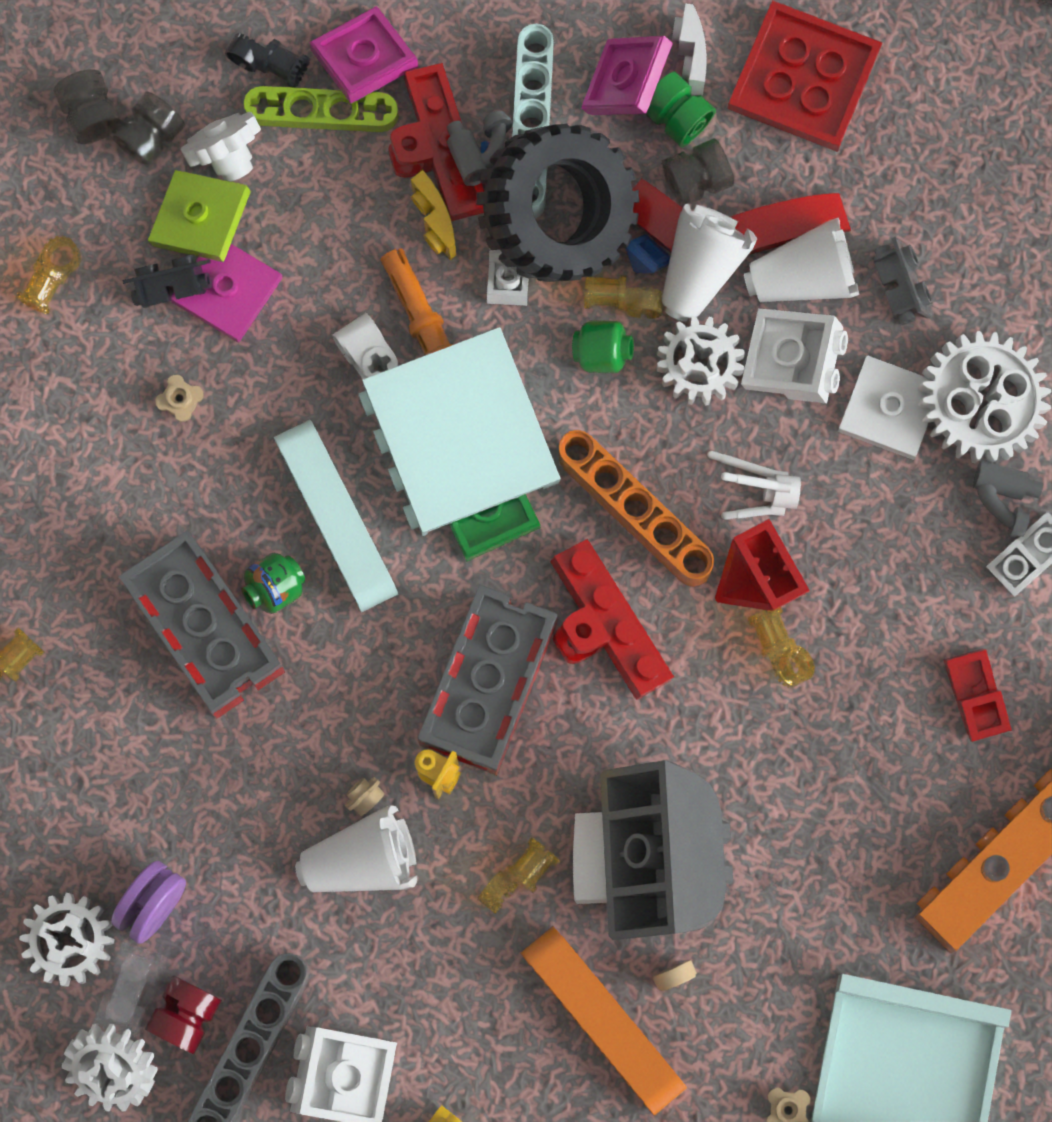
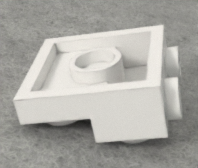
[741,308,848,403]
[285,1026,397,1122]

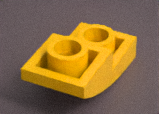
[410,170,457,260]

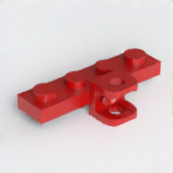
[388,63,484,221]
[550,539,674,700]

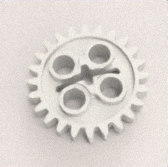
[918,331,1051,463]

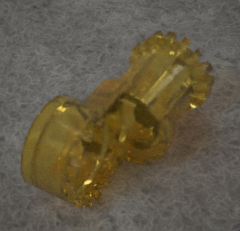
[16,236,81,315]
[584,275,663,319]
[748,607,815,688]
[0,628,45,682]
[477,837,560,914]

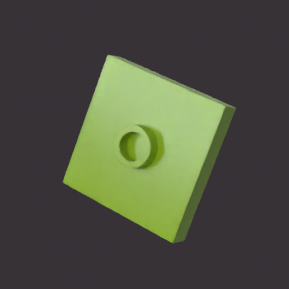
[148,170,251,262]

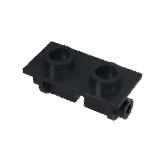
[122,254,212,308]

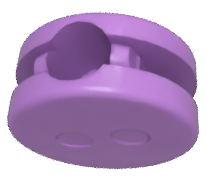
[111,861,186,944]

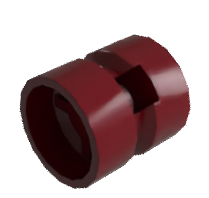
[145,975,222,1054]

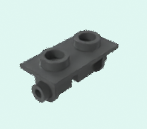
[873,237,932,325]

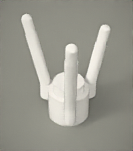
[707,451,801,520]

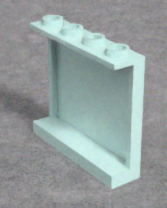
[358,327,561,536]
[811,974,1012,1122]

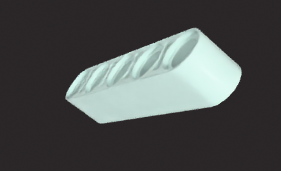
[512,23,554,219]
[274,420,398,613]

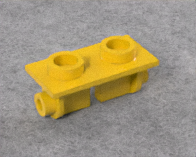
[415,750,461,800]

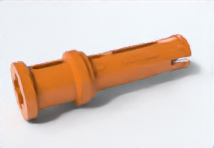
[380,248,454,356]

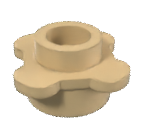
[155,375,204,422]
[345,777,385,816]
[766,1088,810,1122]

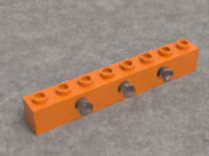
[915,769,1052,953]

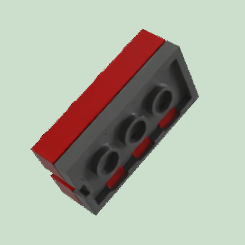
[118,530,285,719]
[418,584,557,776]

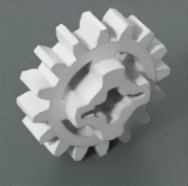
[657,316,745,406]
[19,893,115,987]
[62,1024,157,1112]

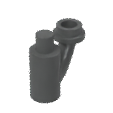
[447,111,513,186]
[973,460,1043,538]

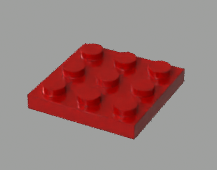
[727,0,883,152]

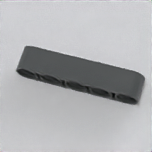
[188,953,310,1122]

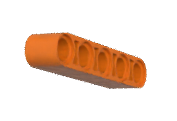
[558,430,714,587]
[520,926,687,1116]

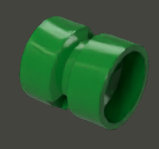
[646,71,716,148]

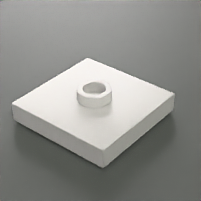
[838,356,931,460]

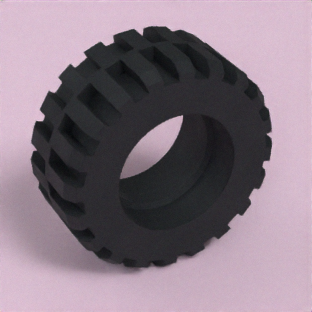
[476,123,639,282]

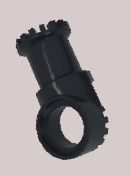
[225,33,310,88]

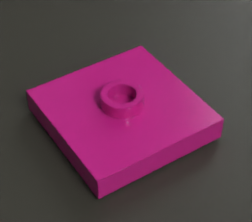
[309,6,419,103]
[581,36,673,115]
[171,244,283,343]

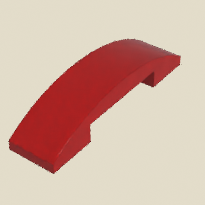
[730,193,851,255]

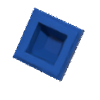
[625,234,670,273]

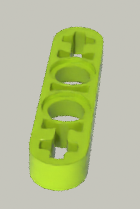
[244,86,399,132]

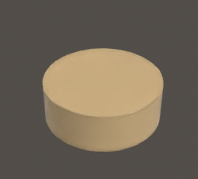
[652,959,697,992]

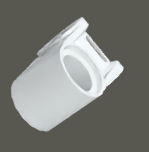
[332,313,398,379]

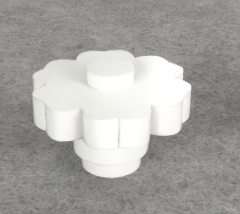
[181,112,261,182]

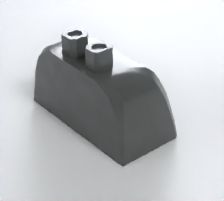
[600,760,733,940]

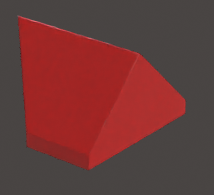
[715,519,810,611]

